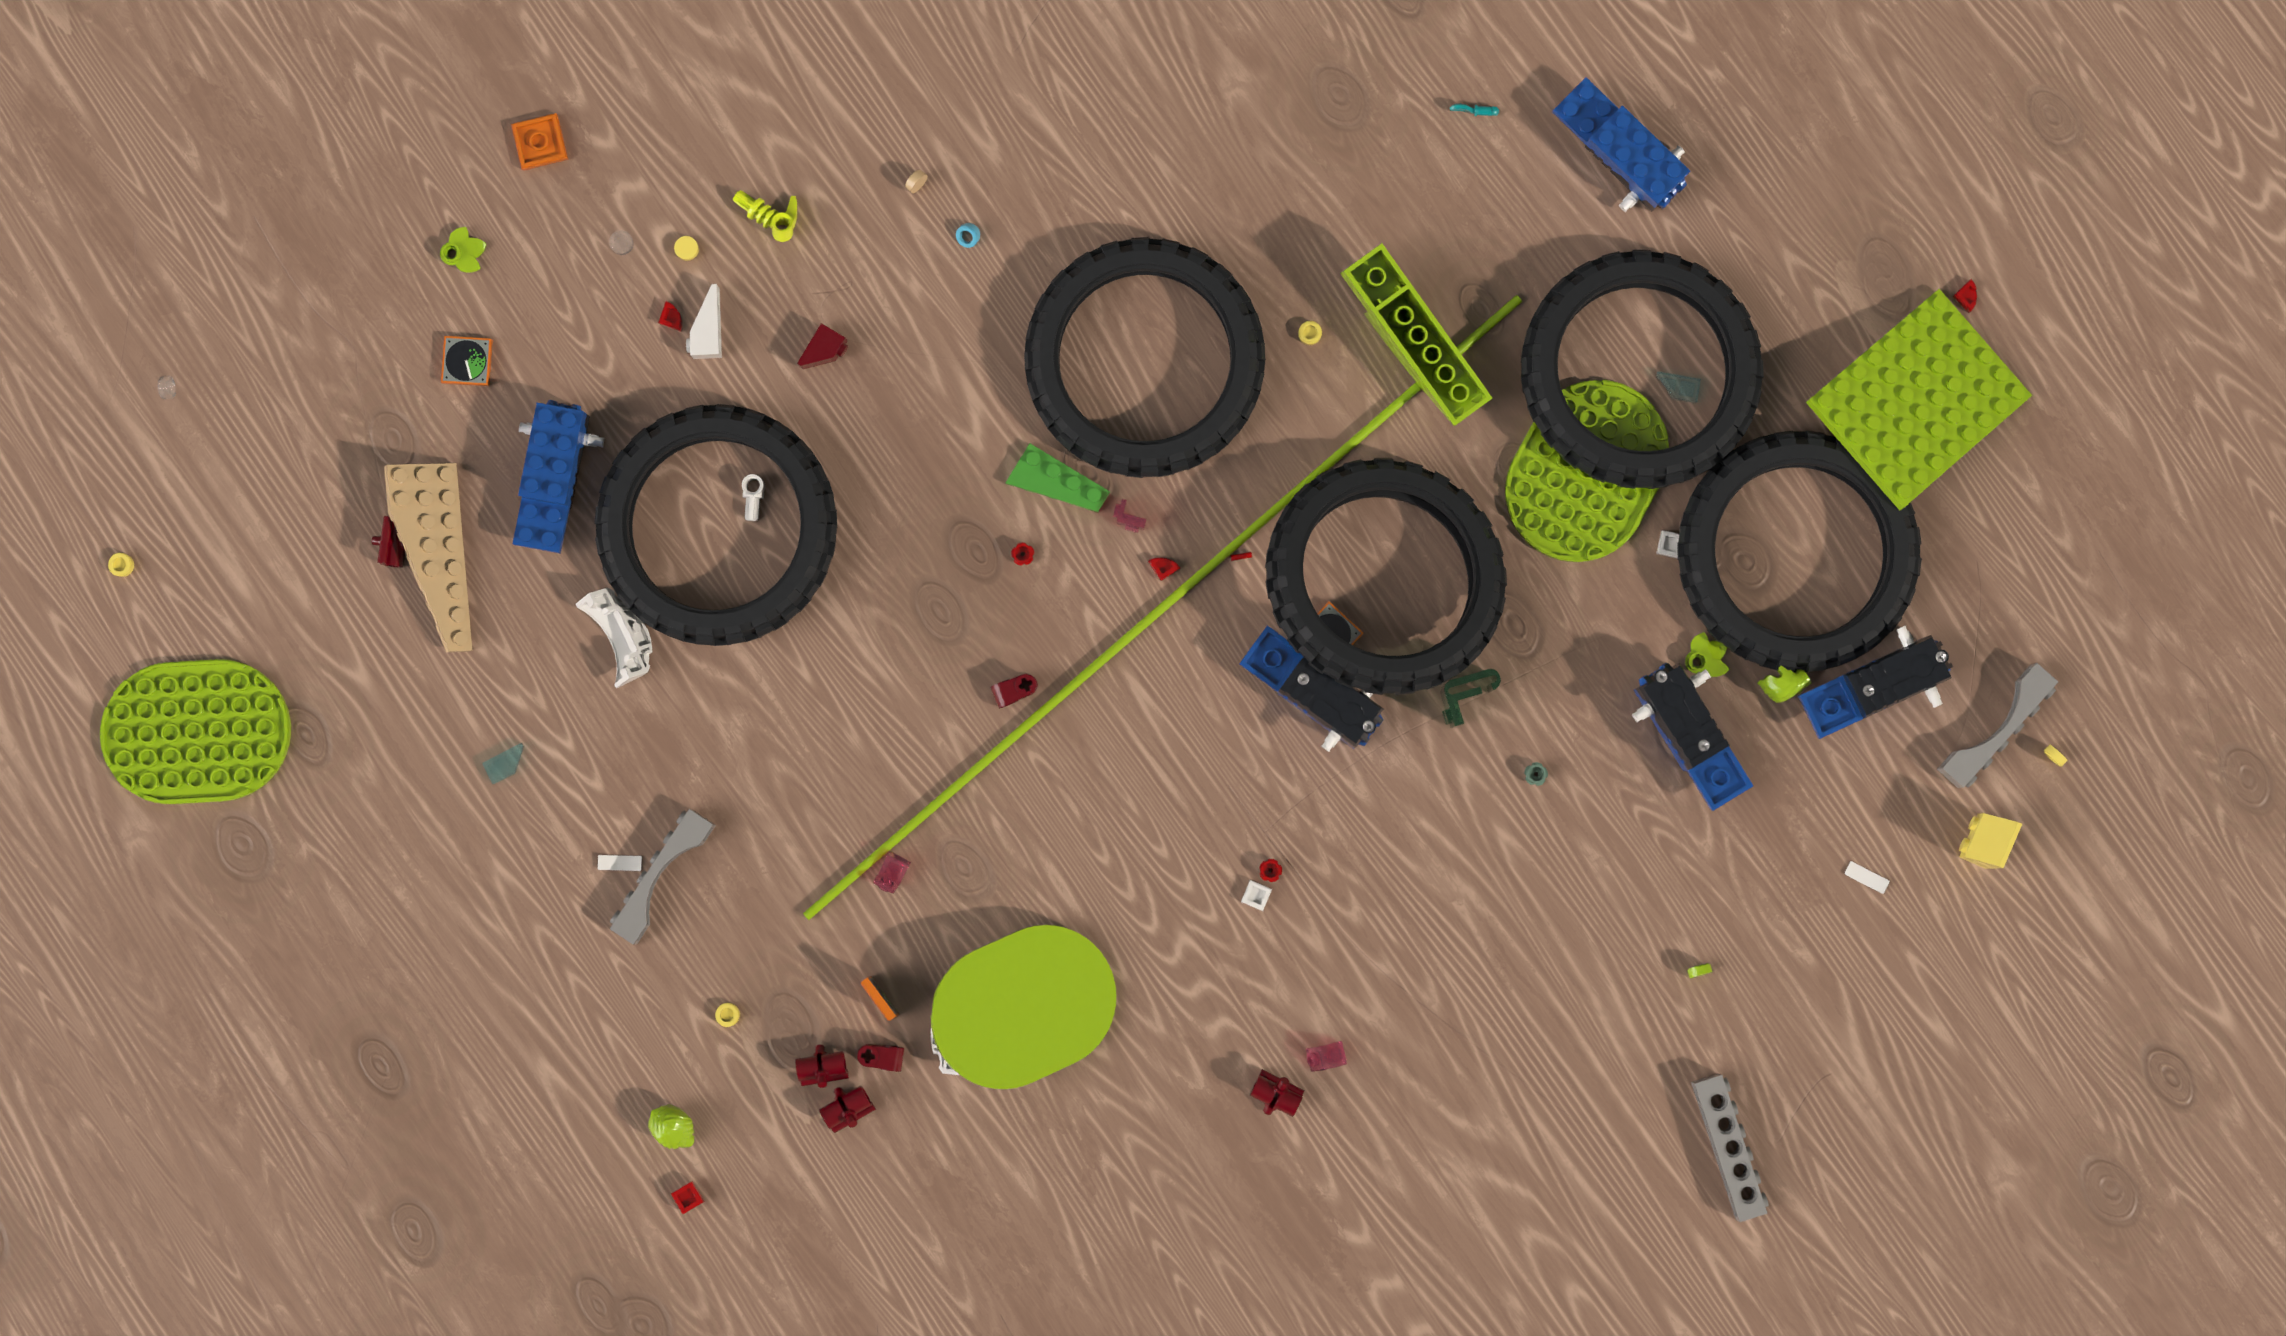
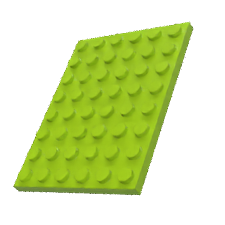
[1806,289,2032,511]

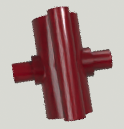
[371,516,405,568]
[795,1044,849,1088]
[1250,1069,1305,1117]
[819,1086,876,1133]

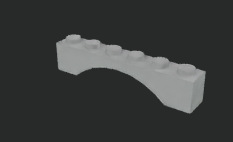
[1937,663,2058,788]
[610,809,716,945]

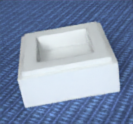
[1656,530,1679,558]
[1241,880,1272,911]

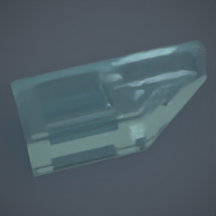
[1656,372,1701,403]
[482,743,524,784]

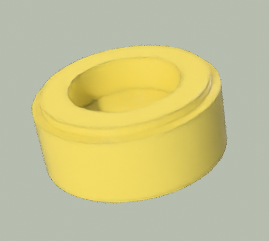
[674,236,699,261]
[1298,321,1322,345]
[108,553,134,577]
[2044,744,2068,767]
[715,1003,740,1027]

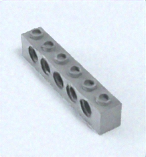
[1691,1074,1769,1222]

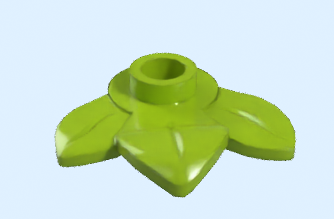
[440,227,486,273]
[1685,632,1729,677]

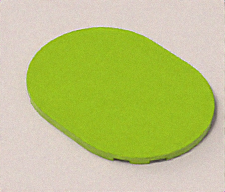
[1505,380,1669,562]
[100,659,291,804]
[931,925,1116,1089]

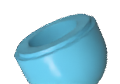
[956,223,980,248]

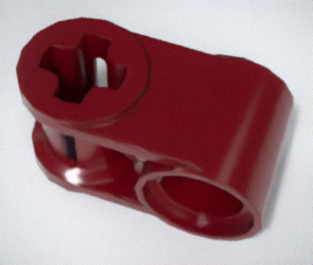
[990,674,1038,709]
[857,1044,904,1072]

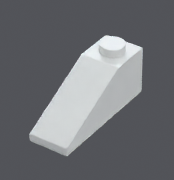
[686,284,722,359]

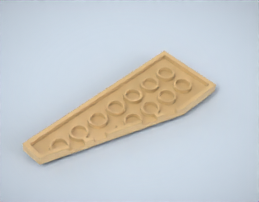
[384,463,472,653]

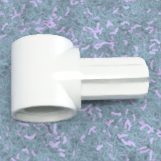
[742,474,765,521]

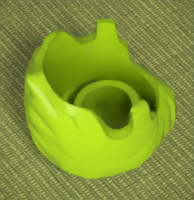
[1757,665,1812,703]
[648,1104,695,1149]

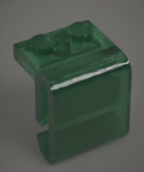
[1440,669,1501,729]

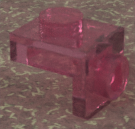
[1113,499,1146,533]
[873,851,911,894]
[1306,1041,1347,1072]

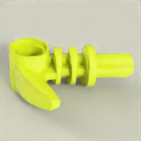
[733,190,798,242]

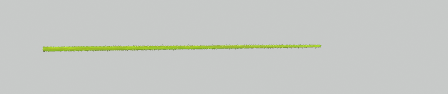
[803,295,1522,920]

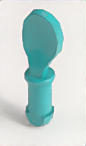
[1450,103,1499,116]

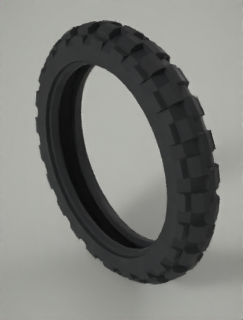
[1024,237,1266,478]
[1521,250,1764,489]
[594,404,838,646]
[1677,430,1922,672]
[1265,458,1507,695]

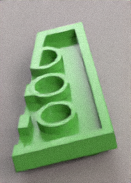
[1005,443,1110,513]

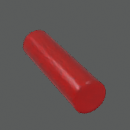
[1230,552,1252,561]

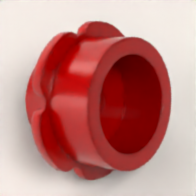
[1011,542,1034,566]
[1259,859,1282,882]

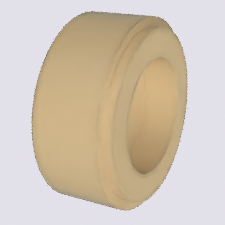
[905,170,928,193]

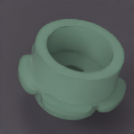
[1524,762,1548,786]

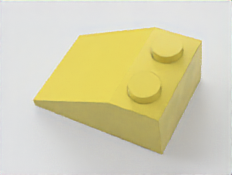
[1959,813,2022,869]

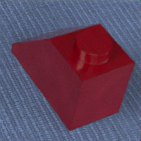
[797,323,848,370]

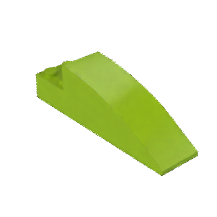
[1340,243,1492,426]

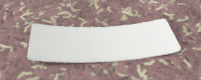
[598,855,642,871]
[1845,861,1890,894]

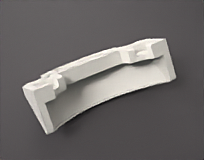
[576,588,652,688]

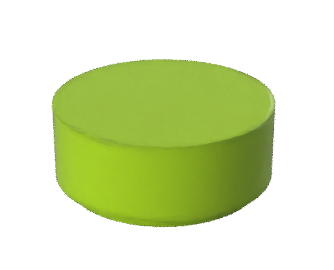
[1687,963,1713,979]

